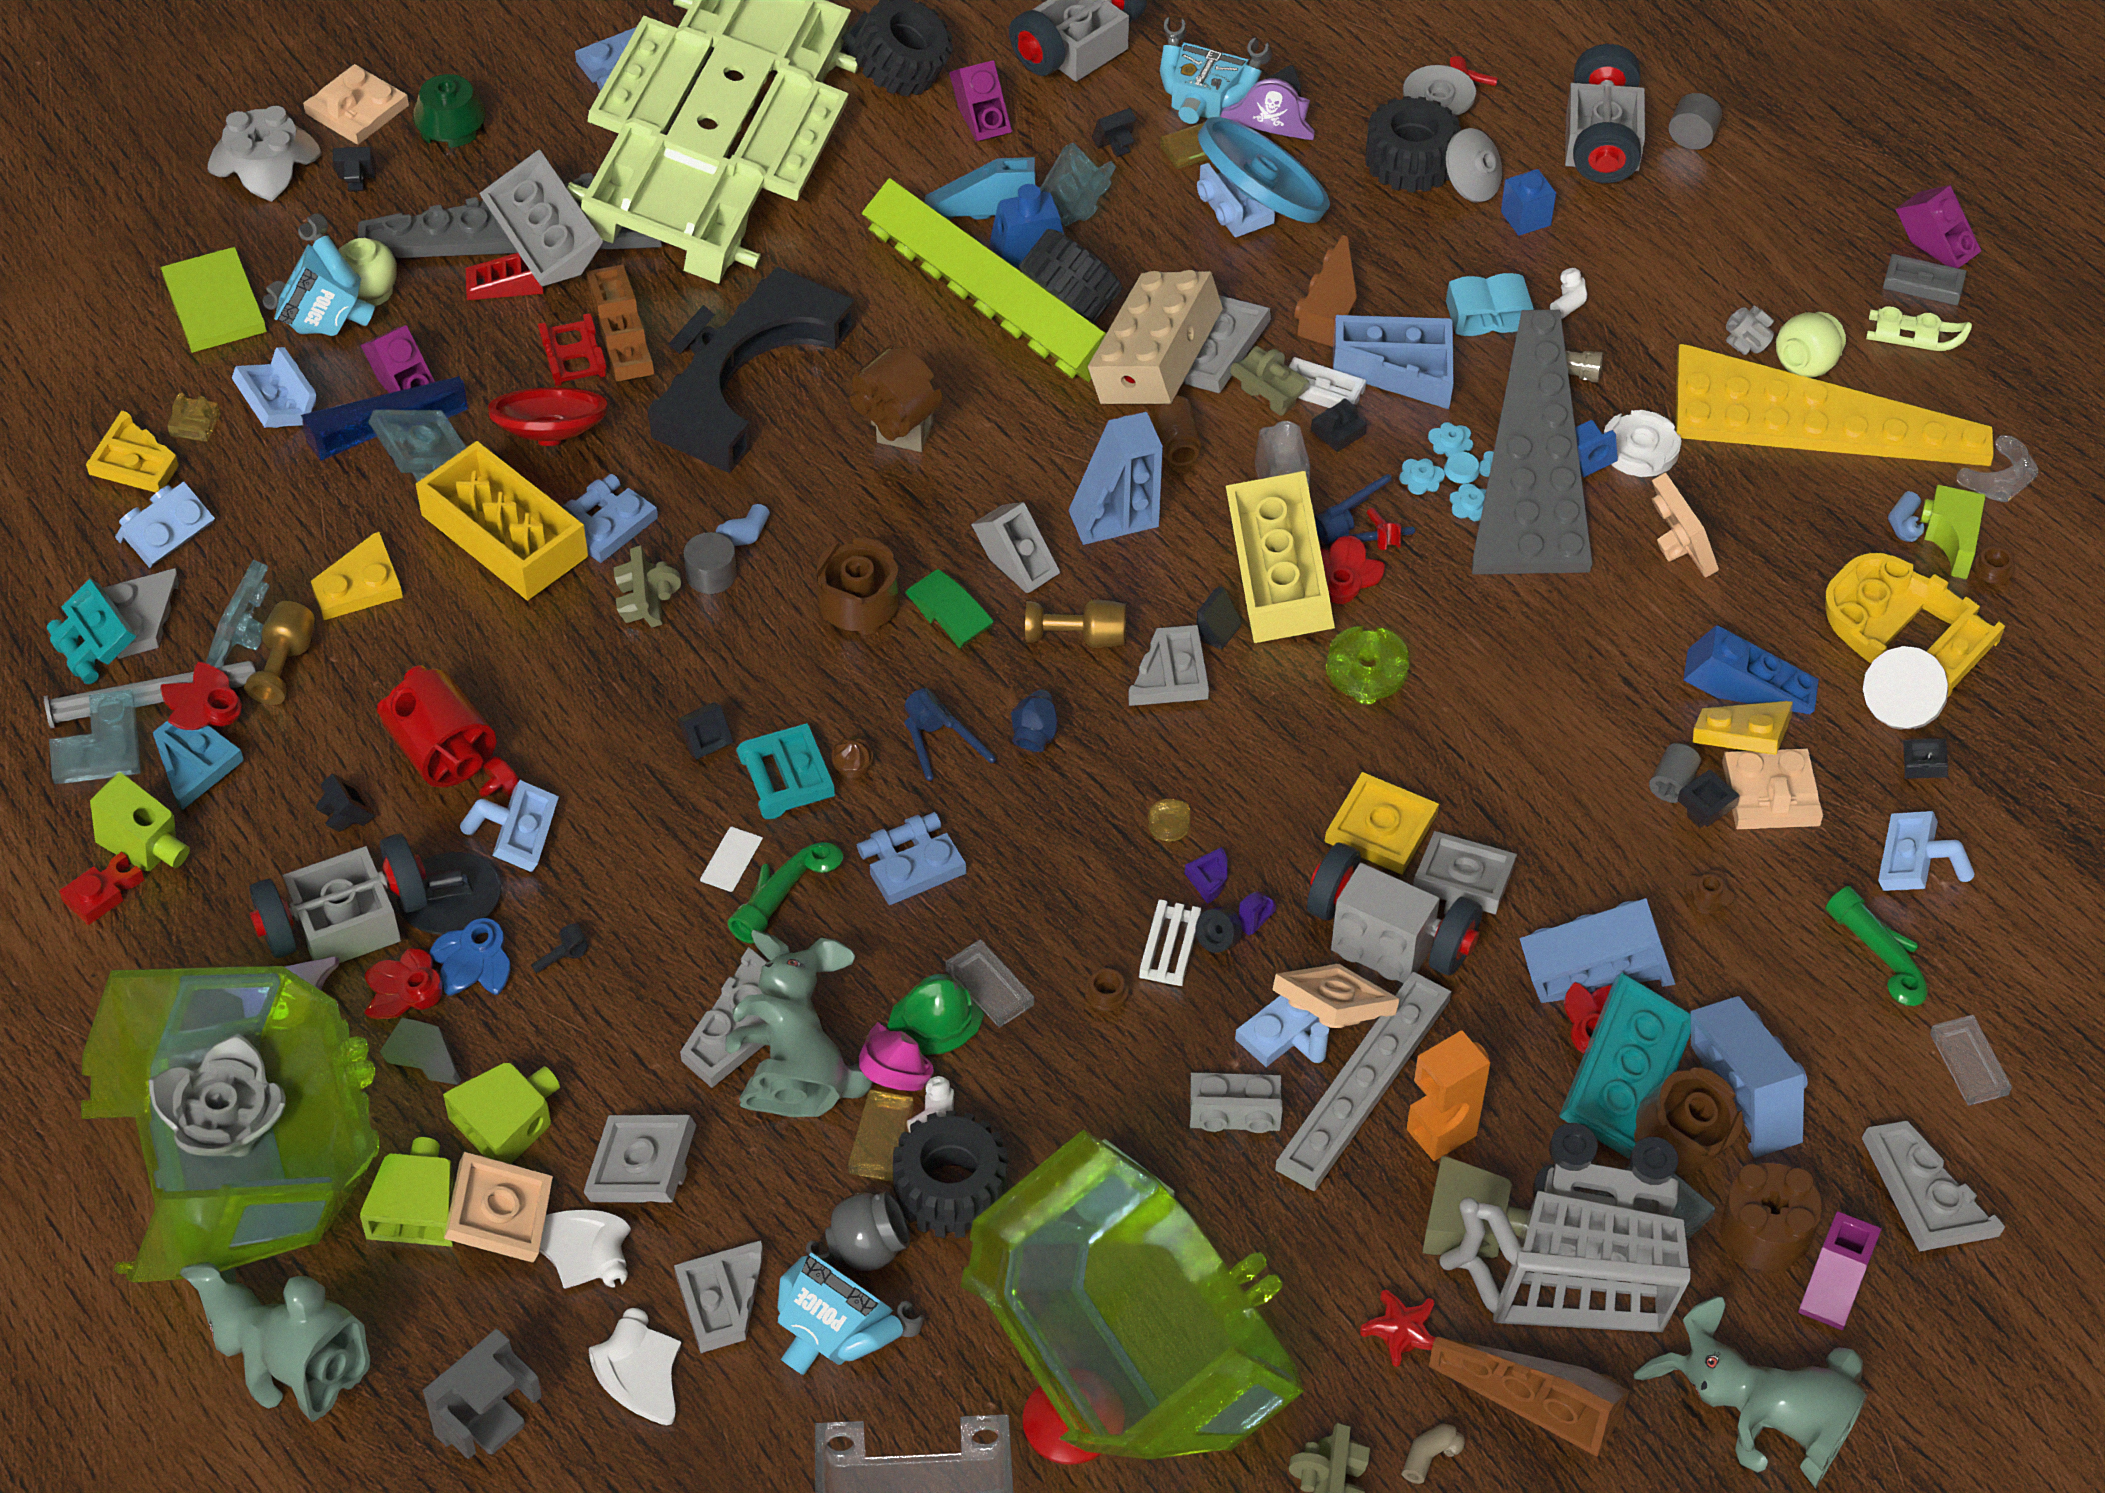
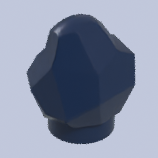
[1011,689,1059,752]

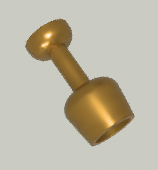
[1025,599,1126,648]
[244,601,315,705]

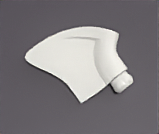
[539,1210,631,1289]
[589,1308,681,1425]

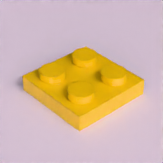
[1325,772,1439,875]

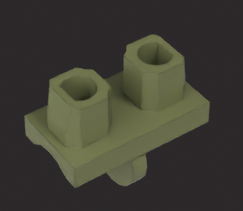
[1230,346,1309,416]
[614,545,681,628]
[1288,1423,1370,1493]

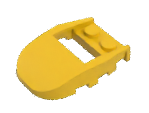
[1825,553,2005,698]

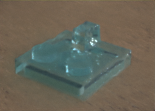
[369,410,466,482]
[206,559,270,667]

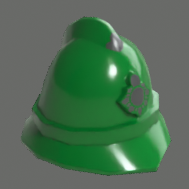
[887,974,984,1055]

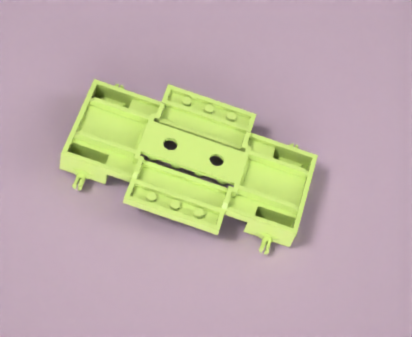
[567,0,858,284]

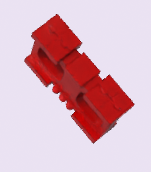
[538,313,606,387]

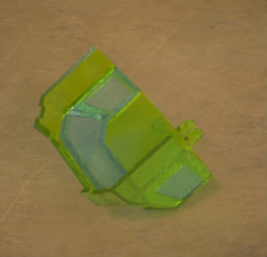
[81,966,379,1283]
[961,1130,1304,1460]

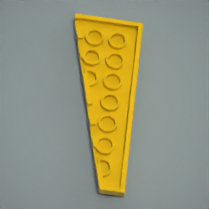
[1675,344,1994,466]

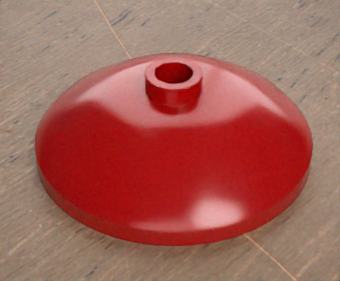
[488,387,607,446]

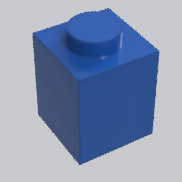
[1501,169,1556,236]

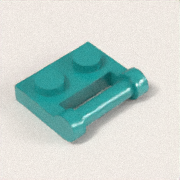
[736,723,835,819]

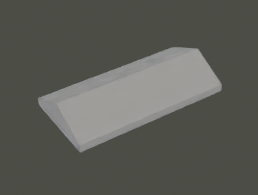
[479,149,603,286]

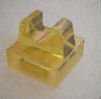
[167,393,220,442]

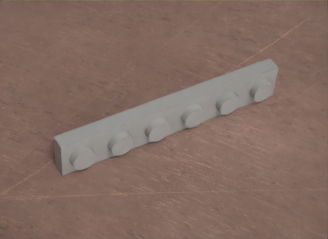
[1275,971,1451,1192]

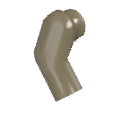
[1402,1424,1465,1484]

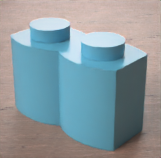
[1446,273,1534,336]

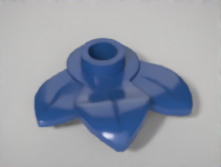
[429,918,511,996]

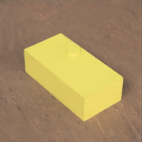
[1226,471,1335,643]

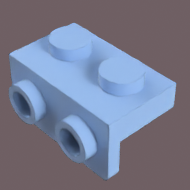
[1197,163,1275,237]
[232,347,316,428]
[115,482,215,568]

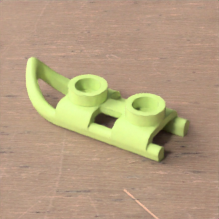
[1866,306,1972,351]

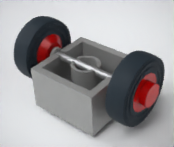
[1009,0,1147,82]
[1565,44,1645,183]
[249,833,427,963]
[1307,842,1483,983]

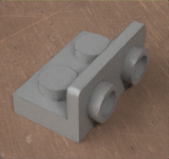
[1190,1073,1282,1133]

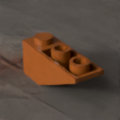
[1294,235,1357,347]

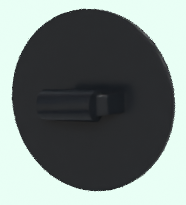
[397,852,501,934]

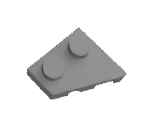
[103,568,179,659]

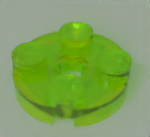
[1326,626,1409,705]

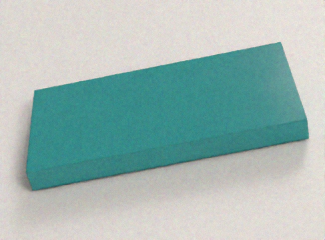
[1559,973,1691,1159]

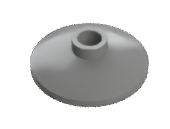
[1403,65,1476,116]
[1446,128,1502,202]

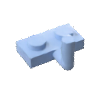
[460,780,559,872]
[1878,811,1975,891]
[1235,995,1329,1067]

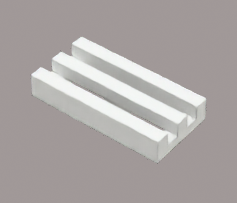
[1289,357,1366,408]
[1139,900,1201,986]

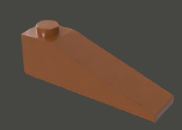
[1429,1336,1629,1457]

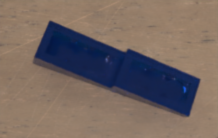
[301,376,468,461]

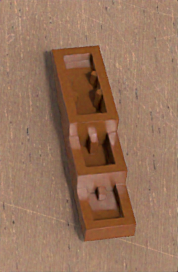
[586,265,654,382]

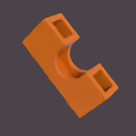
[1406,1030,1490,1161]

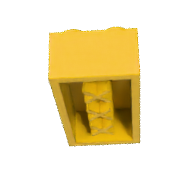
[416,441,588,601]

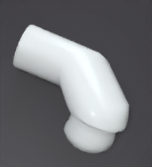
[1550,268,1587,319]
[907,1076,954,1132]

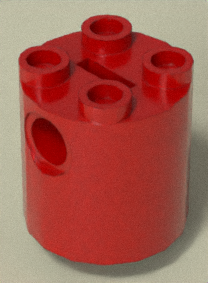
[376,665,497,788]

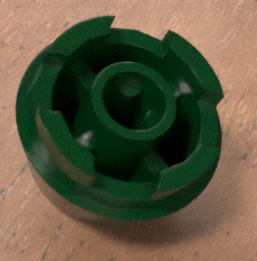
[413,74,486,148]

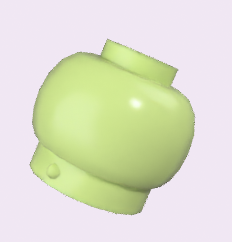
[339,238,397,306]
[1776,312,1846,378]

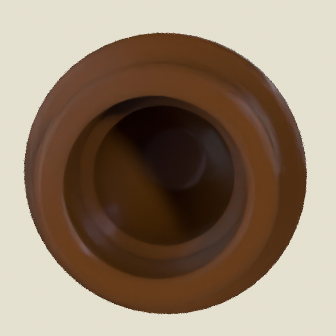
[831,735,873,779]

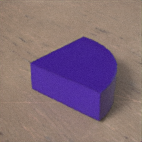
[1185,847,1228,904]
[1239,891,1276,936]

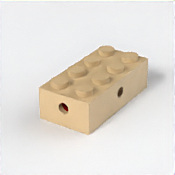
[1088,270,1223,404]

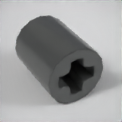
[1649,743,1701,803]

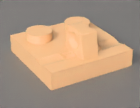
[303,64,409,145]
[1652,472,1719,578]
[1722,749,1823,829]
[1272,964,1399,1028]
[444,1152,553,1263]

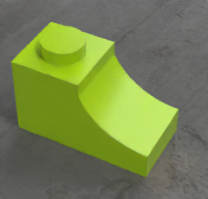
[1920,485,1985,579]

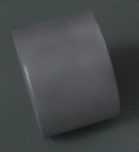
[1669,93,1722,149]
[684,532,737,594]

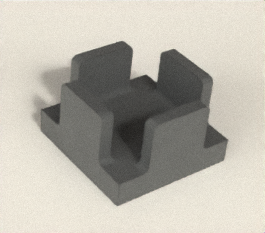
[423,1329,542,1459]

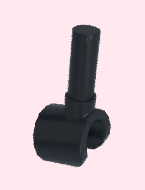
[531,923,588,974]

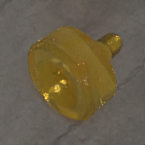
[1148,799,1190,841]

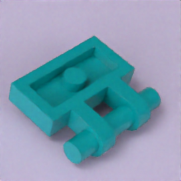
[47,579,137,684]

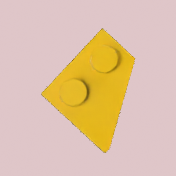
[86,411,179,493]
[311,532,403,620]
[1693,701,1793,755]

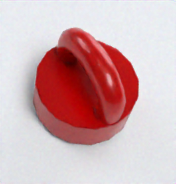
[479,756,520,798]

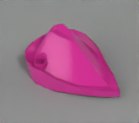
[859,1022,934,1091]

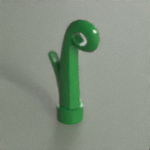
[728,842,843,944]
[1825,886,1928,1007]

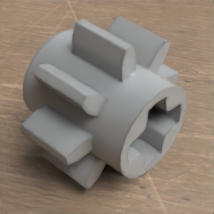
[1726,306,1774,355]

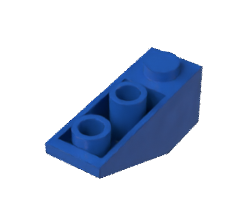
[1683,625,1819,715]

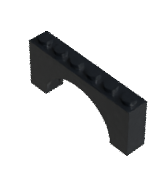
[648,266,856,473]

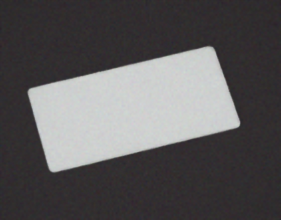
[700,827,763,892]

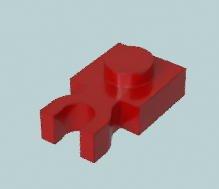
[59,851,145,926]

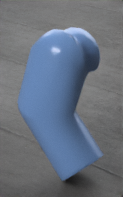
[1888,491,1924,542]
[716,504,770,546]

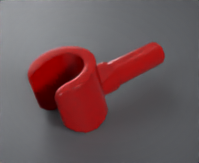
[1449,56,1498,86]
[1366,508,1401,550]

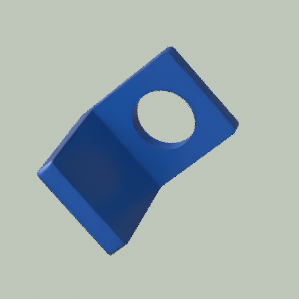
[1575,420,1618,477]

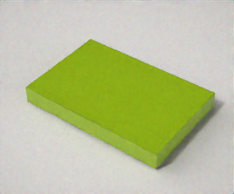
[161,247,267,353]

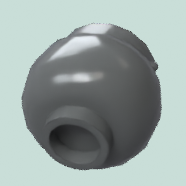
[825,1191,910,1271]

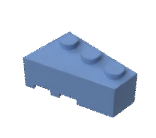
[1333,315,1453,409]
[1068,412,1163,545]
[1519,898,1676,1003]
[1691,996,1808,1158]

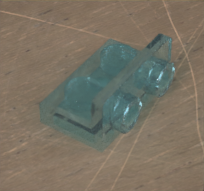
[1040,142,1116,226]

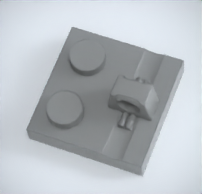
[1413,831,1517,915]
[584,1115,696,1202]

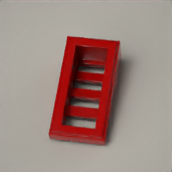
[465,253,544,300]

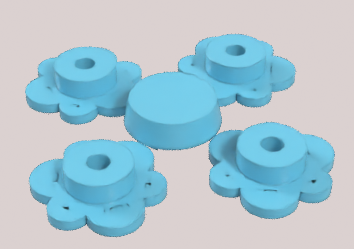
[1399,422,1494,521]

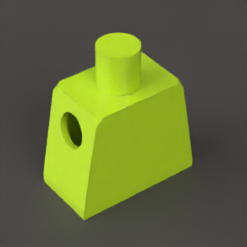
[90,771,190,871]
[443,1063,560,1164]
[360,1137,455,1247]

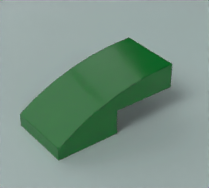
[905,569,994,649]

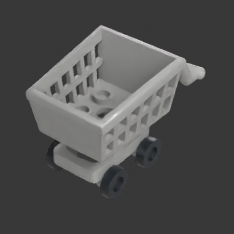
[1439,1123,1691,1333]

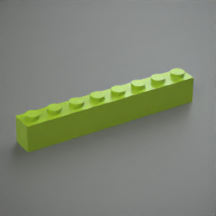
[862,178,1106,383]

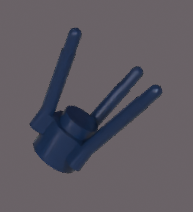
[1314,474,1415,545]
[904,688,996,781]

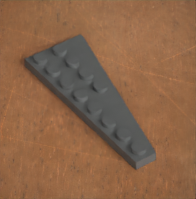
[358,172,662,258]
[1471,310,1592,574]

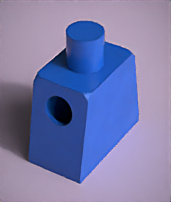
[990,184,1064,268]

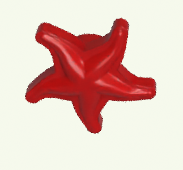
[1360,1290,1436,1367]

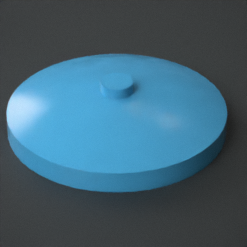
[1198,117,1330,223]

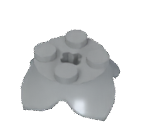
[208,106,322,202]
[149,1033,286,1157]

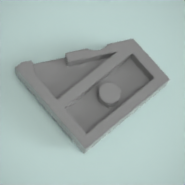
[1128,625,1209,706]
[674,1240,763,1353]

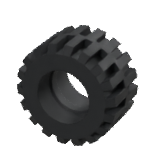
[853,0,953,96]
[1365,96,1461,192]
[1019,229,1123,325]
[893,1111,1008,1238]

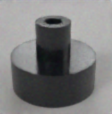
[1195,907,1242,952]

